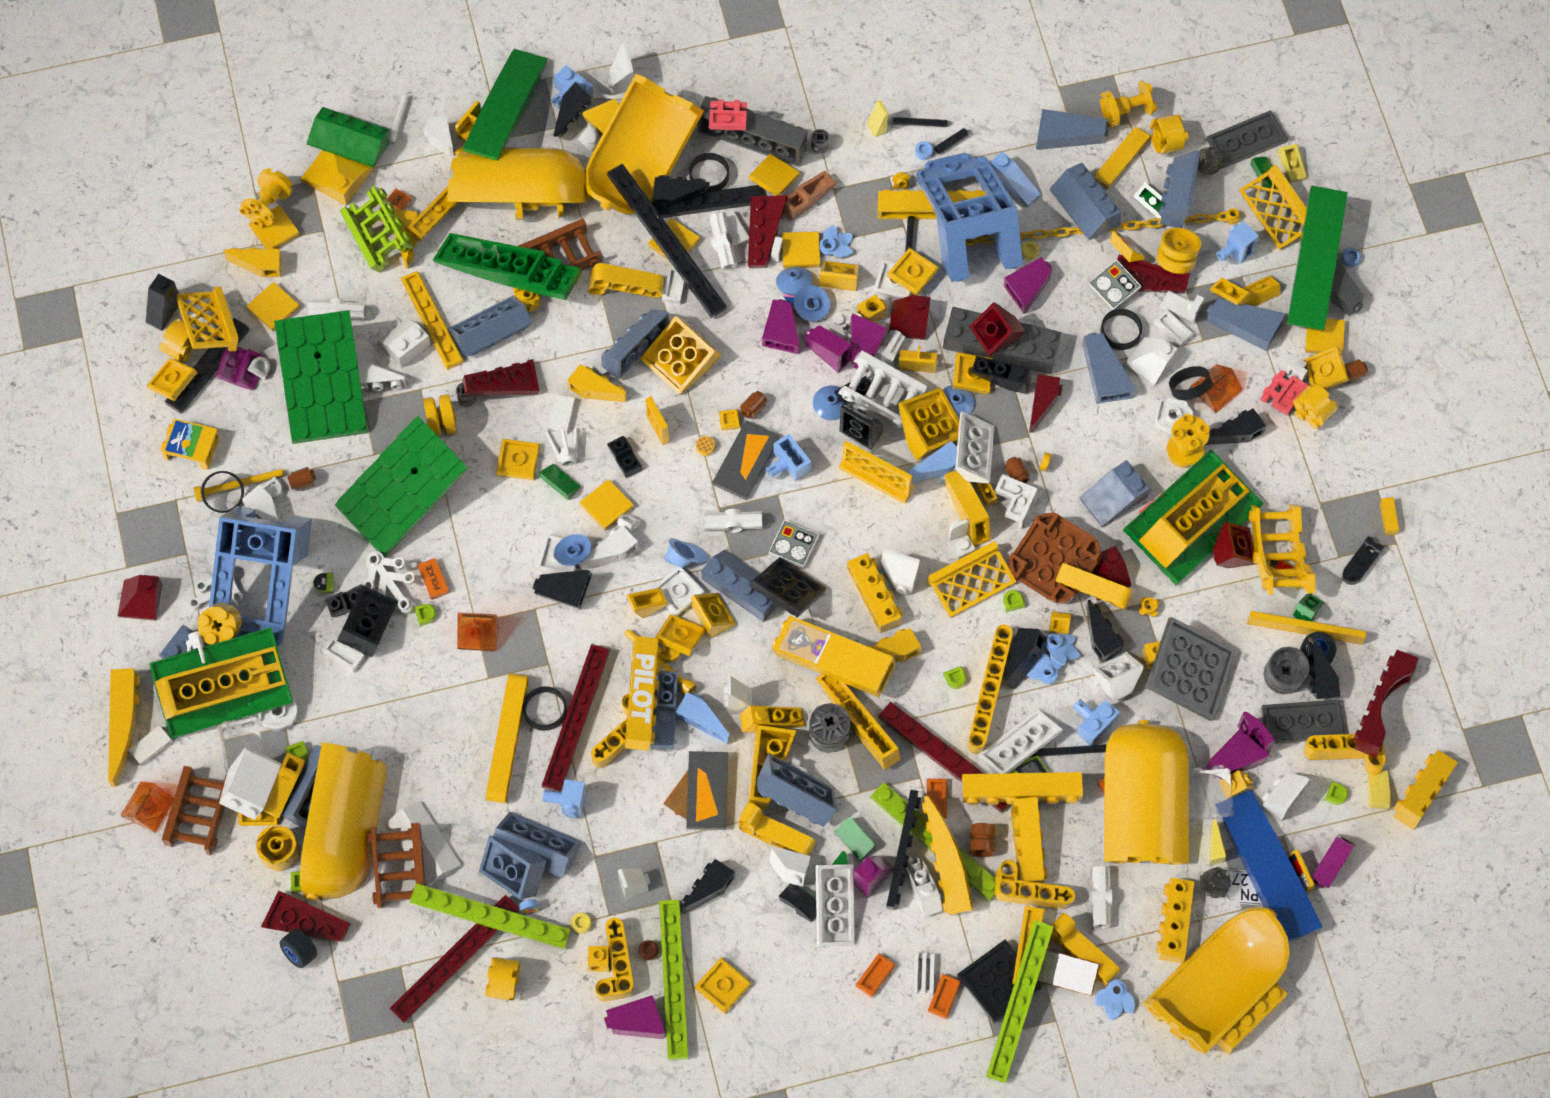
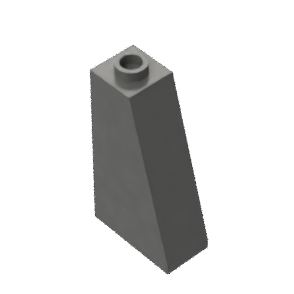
[1330,258,1364,316]

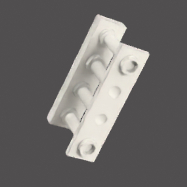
[838,351,927,429]

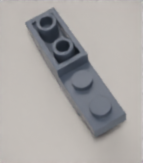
[654,671,678,749]

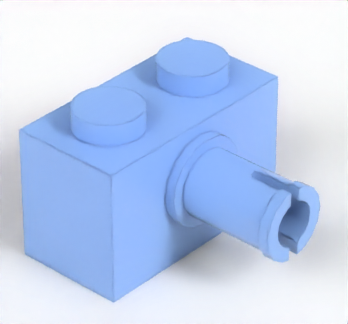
[551,65,594,108]
[1216,221,1259,264]
[766,434,811,481]
[1072,699,1120,745]
[542,779,586,818]

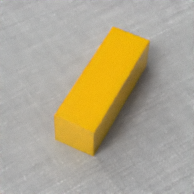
[974,482,998,507]
[1380,497,1399,535]

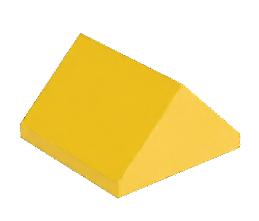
[819,260,859,291]
[691,593,736,639]

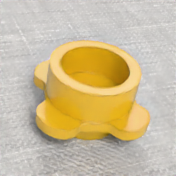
[892,172,911,190]
[1139,597,1159,617]

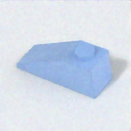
[990,152,1041,207]
[907,441,957,482]
[676,692,730,744]

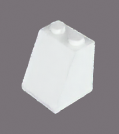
[219,747,281,820]

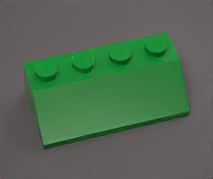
[307,107,389,168]

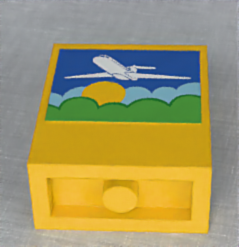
[161,418,220,470]

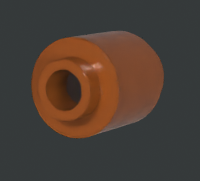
[1345,359,1368,383]
[740,391,767,419]
[1004,457,1030,483]
[287,467,317,490]

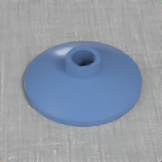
[776,267,813,295]
[794,285,830,322]
[813,385,843,420]
[943,385,975,420]
[554,534,592,566]

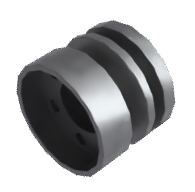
[1263,646,1310,695]
[809,703,851,753]

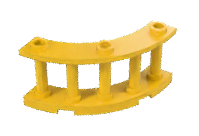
[1249,504,1315,595]

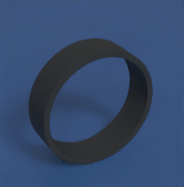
[689,153,729,192]
[1100,309,1142,350]
[1169,366,1212,400]
[201,471,244,513]
[523,686,567,731]

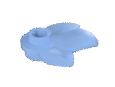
[819,226,853,258]
[1044,633,1080,665]
[1027,652,1062,685]
[1094,980,1135,1020]

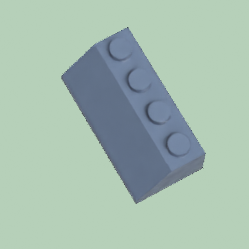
[1158,150,1200,228]
[1050,163,1122,240]
[447,295,532,357]
[601,309,669,379]
[701,550,777,622]
[281,745,321,829]
[757,753,837,827]
[493,812,582,878]

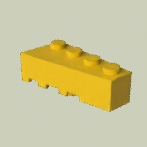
[747,725,797,810]
[1393,750,1458,830]
[1011,797,1047,883]

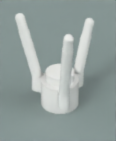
[544,427,579,466]
[186,632,209,664]

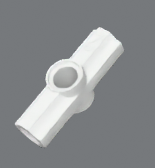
[710,212,738,270]
[308,298,366,320]
[866,330,905,385]
[704,509,762,533]
[1091,866,1112,929]

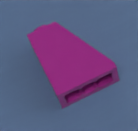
[1003,257,1052,314]
[762,299,799,354]
[850,313,887,371]
[806,325,852,373]
[1207,729,1270,780]
[1312,834,1356,889]
[853,856,894,898]
[604,995,665,1039]

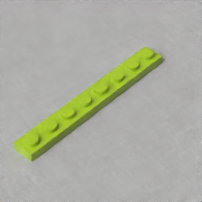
[870,782,1002,901]
[410,883,570,950]
[659,900,688,1060]
[986,920,1054,1083]

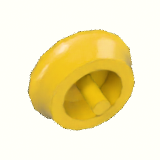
[660,645,682,662]

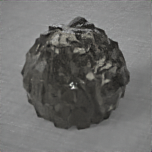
[1198,147,1224,175]
[1199,867,1232,899]

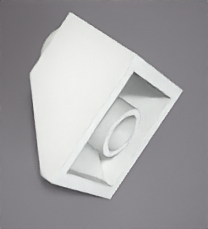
[378,319,431,368]
[1262,772,1310,821]

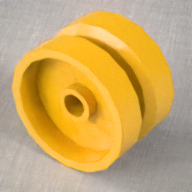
[1156,227,1202,274]
[423,394,457,437]

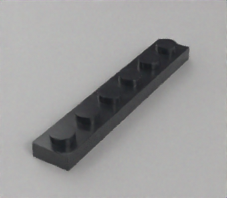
[652,185,761,218]
[165,318,250,414]
[886,790,921,910]

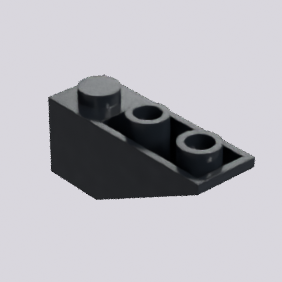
[553,81,593,137]
[652,175,710,205]
[971,356,1031,394]
[1205,408,1266,445]
[1086,599,1124,663]
[1004,628,1047,689]
[1306,638,1340,699]
[680,859,735,914]

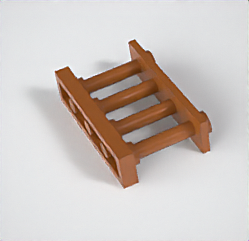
[519,218,603,271]
[162,766,227,855]
[368,823,426,909]

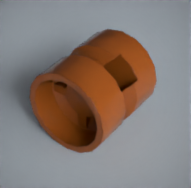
[969,823,996,857]

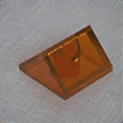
[1190,364,1243,413]
[457,612,499,651]
[121,781,174,833]

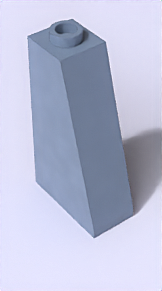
[1036,109,1109,150]
[1206,298,1286,351]
[1082,333,1135,404]

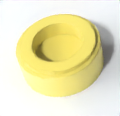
[1021,241,1039,260]
[571,913,592,934]

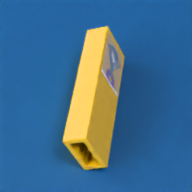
[772,615,896,698]

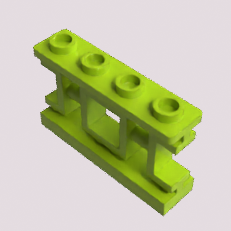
[340,185,413,273]

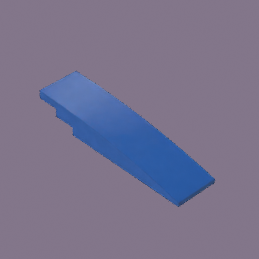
[1215,790,1323,942]

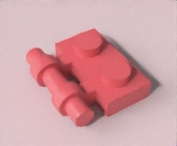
[709,99,747,131]
[1260,370,1308,416]

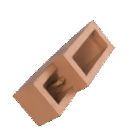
[783,171,836,220]

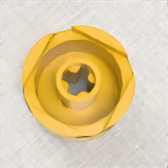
[1150,114,1188,155]
[159,318,201,363]
[1293,384,1337,429]
[198,602,242,645]
[256,826,300,872]
[485,957,520,1001]

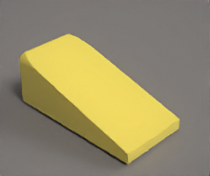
[867,100,888,137]
[1277,144,1307,183]
[1368,770,1391,809]
[1209,820,1226,865]

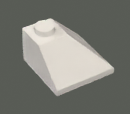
[607,41,634,95]
[1123,337,1178,386]
[881,548,920,594]
[1093,652,1144,701]

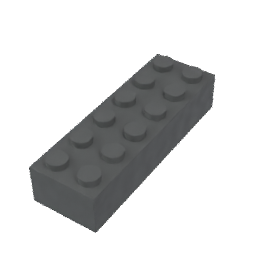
[697,96,807,167]
[943,306,1062,374]

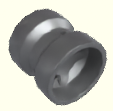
[811,129,829,154]
[456,382,476,407]

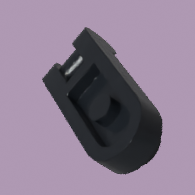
[1342,536,1385,585]

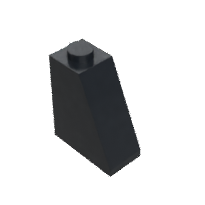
[145,273,179,331]
[533,570,593,610]

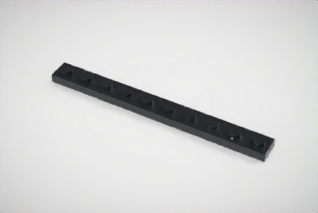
[607,163,727,318]

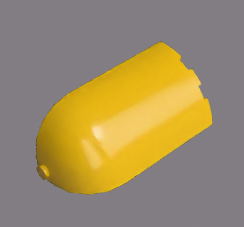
[585,74,704,215]
[448,147,592,203]
[1104,720,1189,865]
[300,742,387,901]
[1142,907,1290,1054]

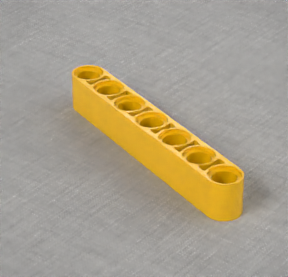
[968,624,1013,754]
[486,673,529,804]

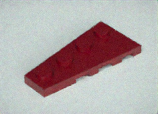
[748,195,788,268]
[1117,254,1190,293]
[462,359,540,396]
[261,890,351,942]

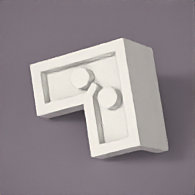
[995,474,1037,529]

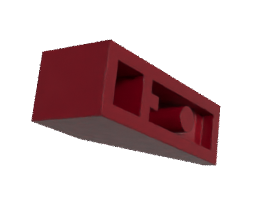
[1029,374,1063,433]

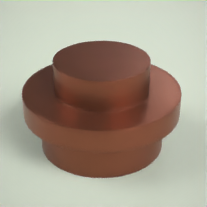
[639,940,659,960]

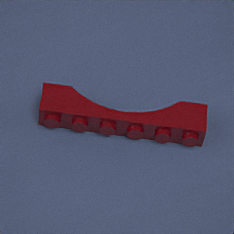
[1353,650,1419,758]

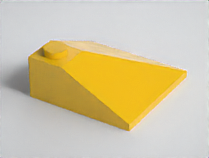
[300,150,377,205]
[898,388,960,461]

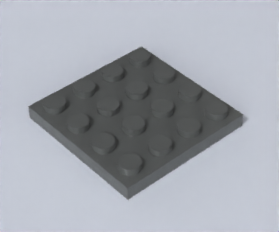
[1145,617,1236,721]

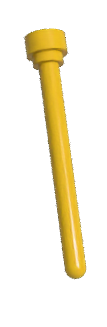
[193,469,285,502]
[625,629,697,695]

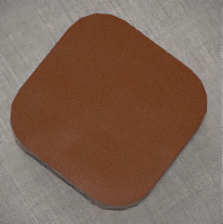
[1009,512,1102,604]

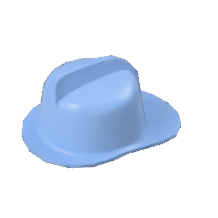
[665,538,708,568]

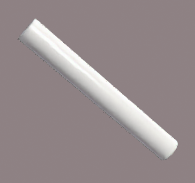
[389,94,409,144]

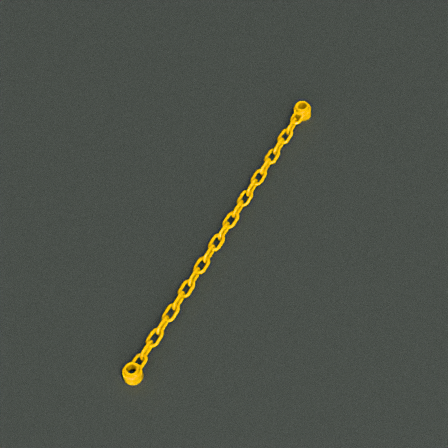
[965,208,1240,247]

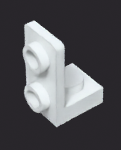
[1161,291,1204,322]
[948,519,976,560]

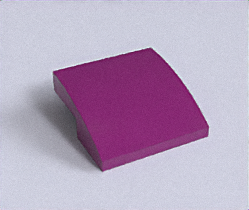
[215,346,266,390]
[1237,712,1275,753]

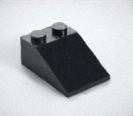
[839,405,884,450]
[337,586,398,657]

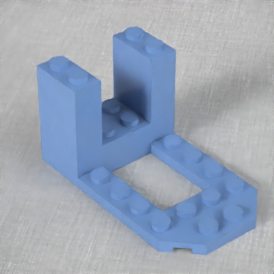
[916,153,1023,282]
[209,506,312,647]

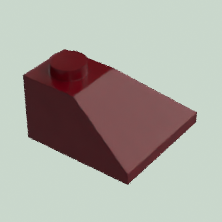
[888,295,931,340]
[969,302,1026,356]
[1213,522,1257,569]
[1092,546,1132,602]
[117,575,163,621]

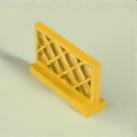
[1239,165,1306,250]
[176,286,238,351]
[839,441,914,504]
[926,541,1017,618]

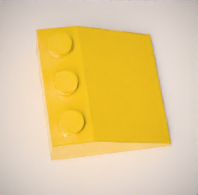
[640,316,722,395]

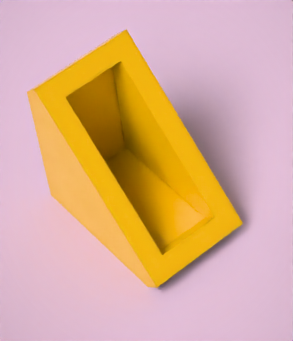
[627,588,668,618]

